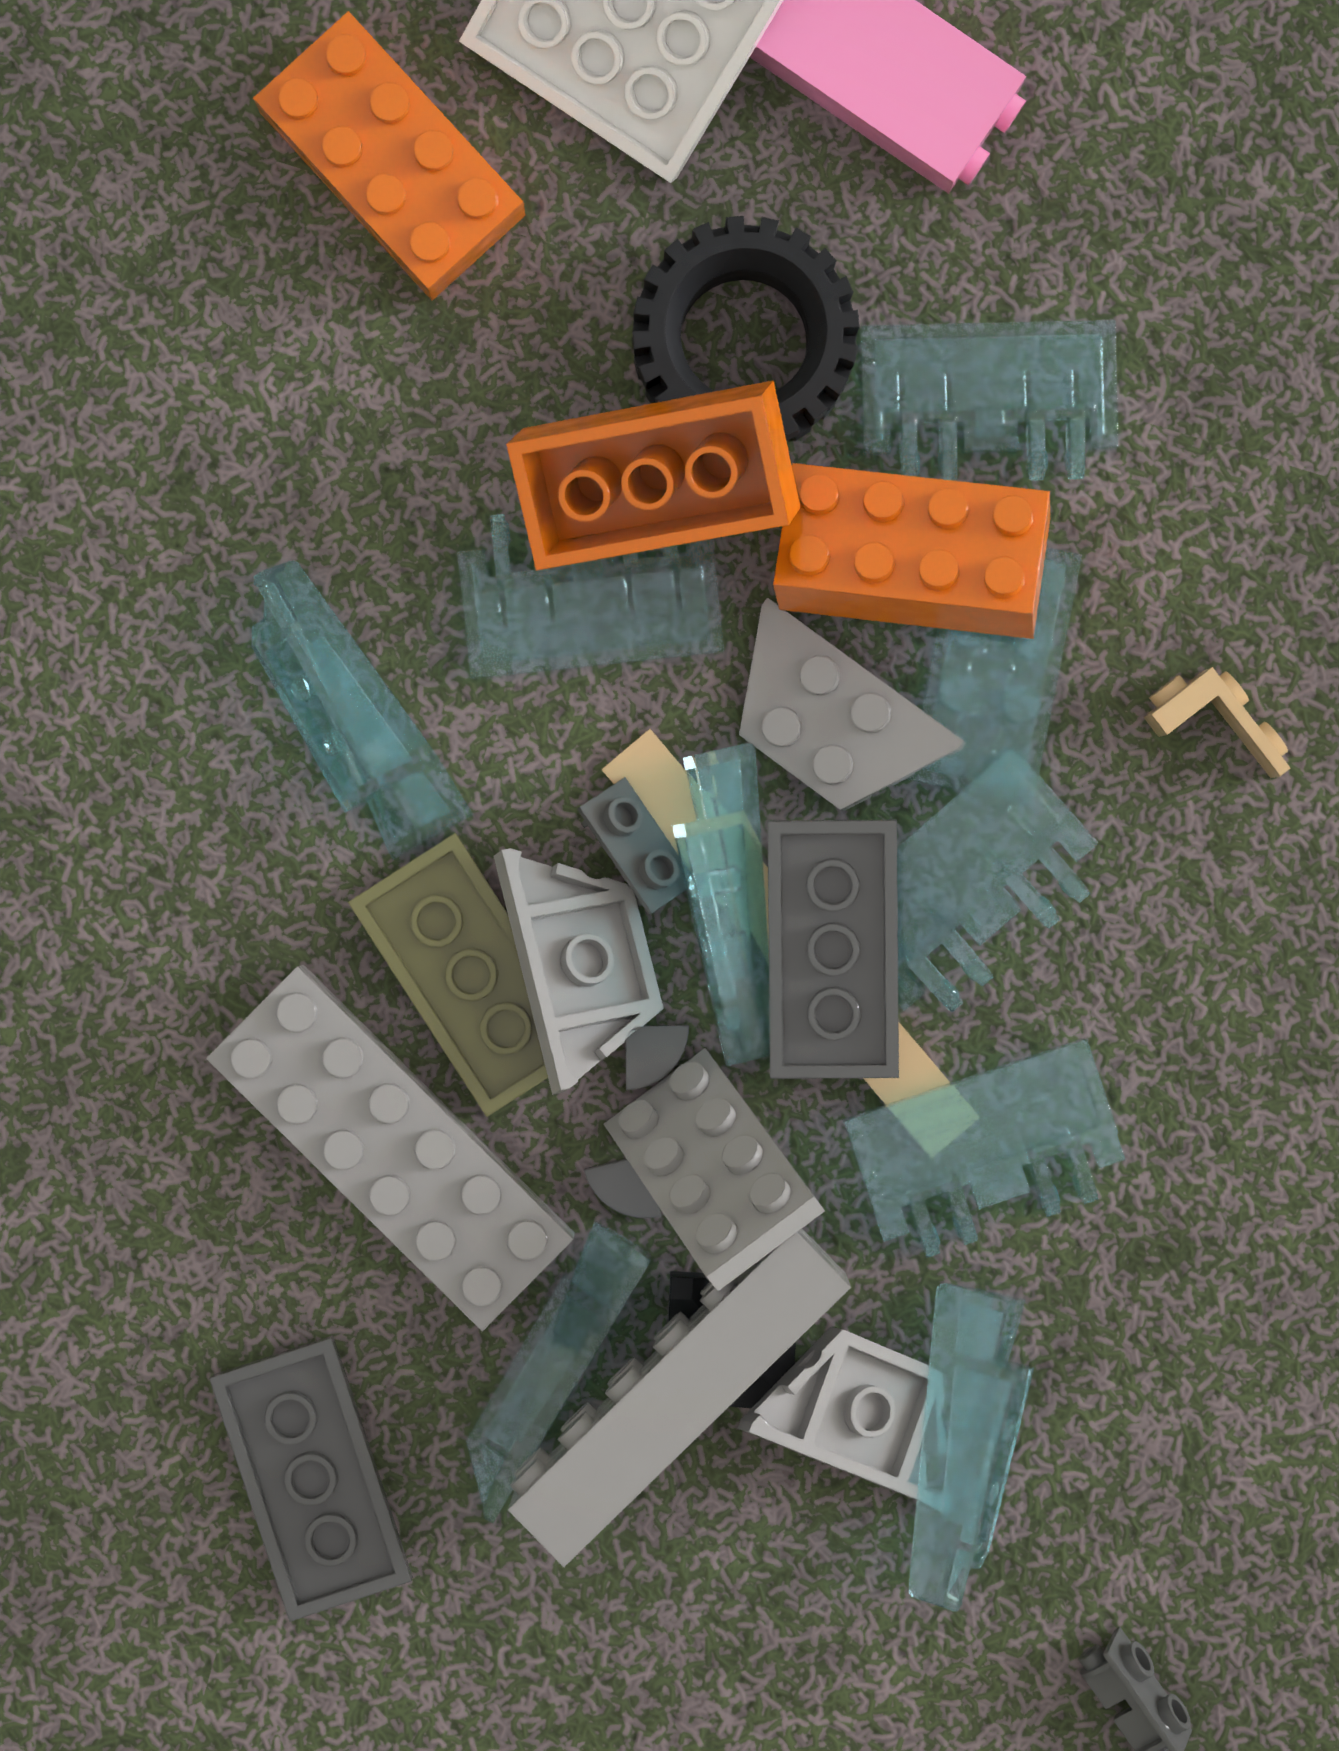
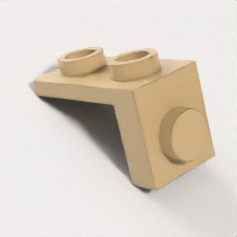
[1143,667,1290,778]

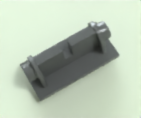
[577,777,697,915]
[1078,1627,1192,1751]

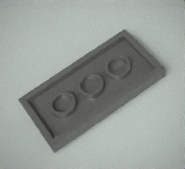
[767,819,899,1079]
[209,1335,413,1622]

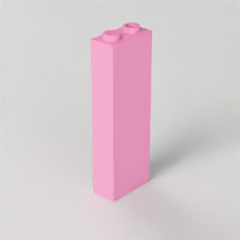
[750,0,1026,194]

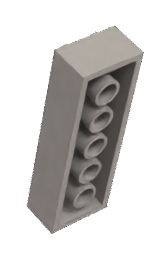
[206,965,575,1332]
[508,1229,851,1567]

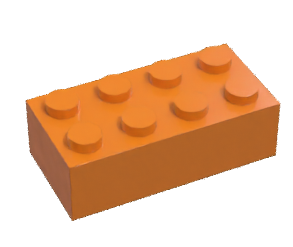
[253,11,526,301]
[506,380,800,571]
[773,463,1050,639]

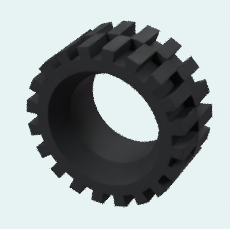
[632,216,860,441]

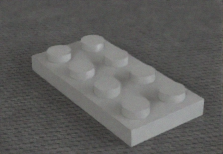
[604,1048,825,1291]

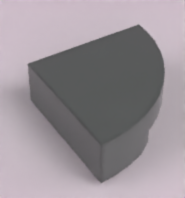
[625,1025,689,1090]
[584,1158,661,1218]

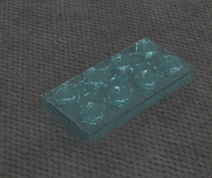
[907,547,1082,805]

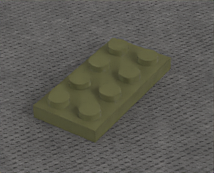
[348,833,548,1117]

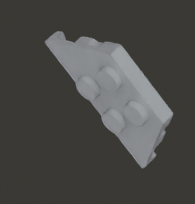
[739,598,966,811]
[494,848,664,1095]
[737,1327,955,1513]

